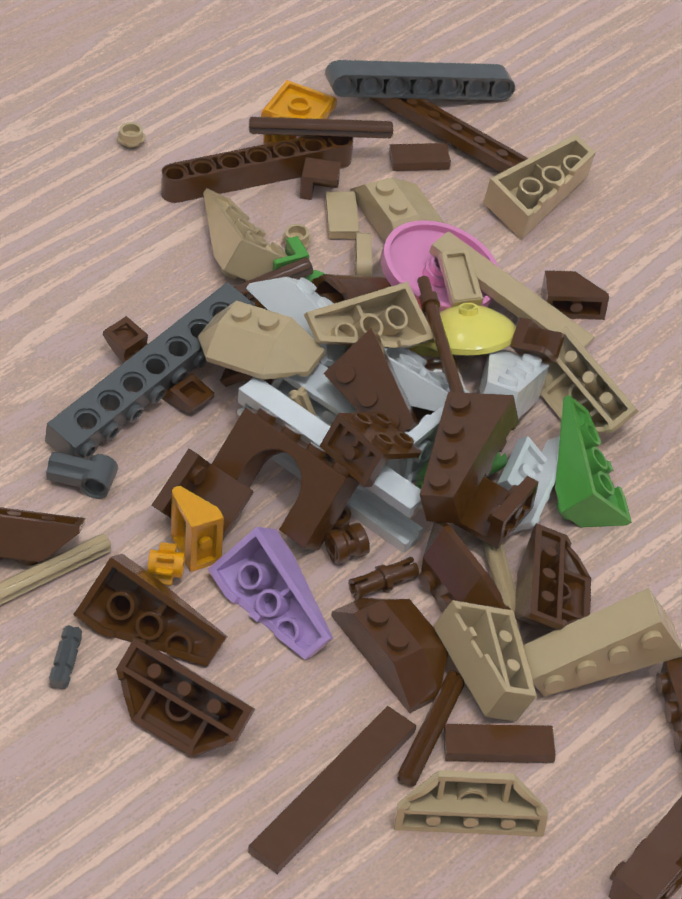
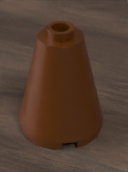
[311,274,391,304]

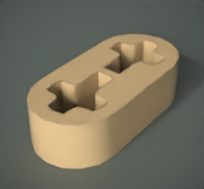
[354,232,372,276]

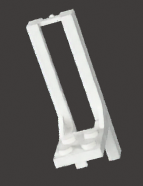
[237,377,443,553]

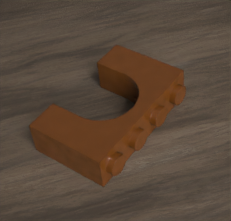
[212,407,359,550]

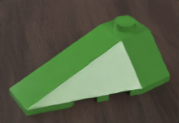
[555,395,632,528]

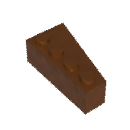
[420,392,519,524]

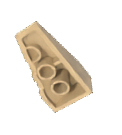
[304,282,434,348]

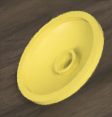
[424,303,516,355]

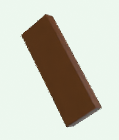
[443,724,556,763]

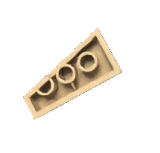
[483,134,596,240]
[523,588,682,697]

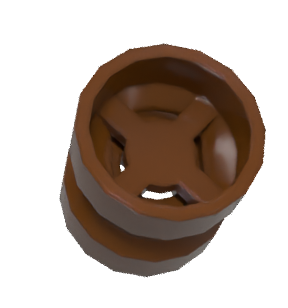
[324,522,370,565]

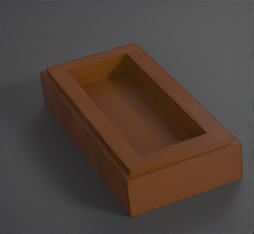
[389,143,451,171]

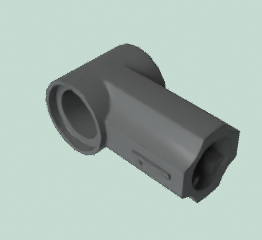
[46,452,118,499]

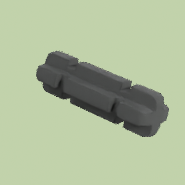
[49,625,82,690]

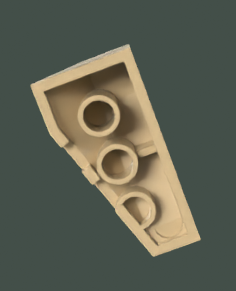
[203,188,287,281]

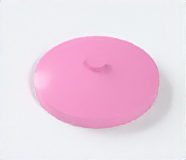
[380,220,498,312]

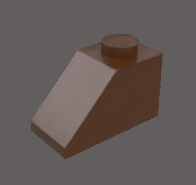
[541,270,609,320]

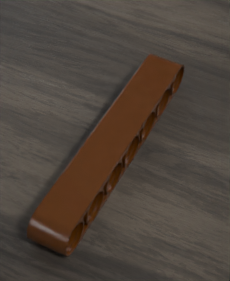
[161,136,354,203]

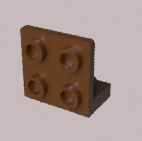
[320,411,422,487]
[151,449,253,540]
[453,475,539,549]

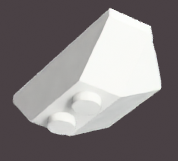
[246,277,349,366]

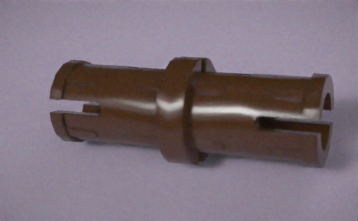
[348,557,419,600]

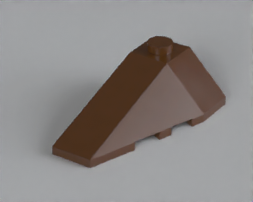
[73,554,228,666]

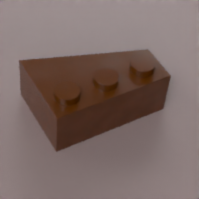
[323,328,419,432]
[608,796,682,899]

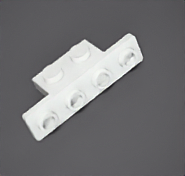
[497,436,560,533]

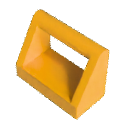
[171,486,224,572]

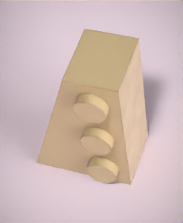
[433,600,537,721]

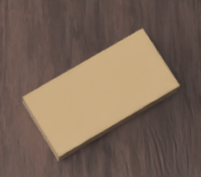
[325,191,359,239]
[437,248,483,307]

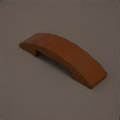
[103,316,215,413]

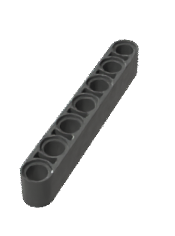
[325,60,515,100]

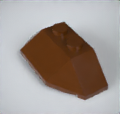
[0,507,86,565]
[419,522,511,613]
[515,523,591,630]
[331,598,449,713]
[116,638,255,757]

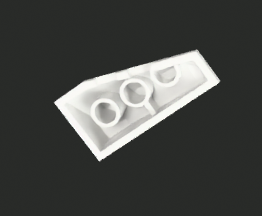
[384,347,470,411]

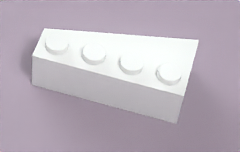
[479,349,550,419]

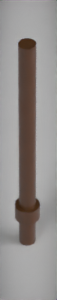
[417,276,464,393]

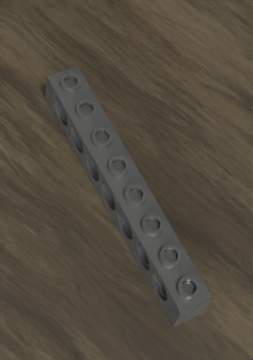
[45,282,255,459]

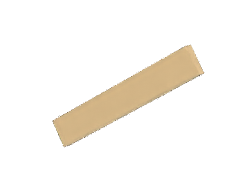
[429,231,595,349]

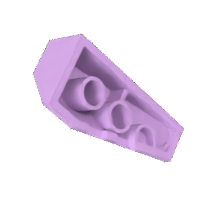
[208,527,334,660]

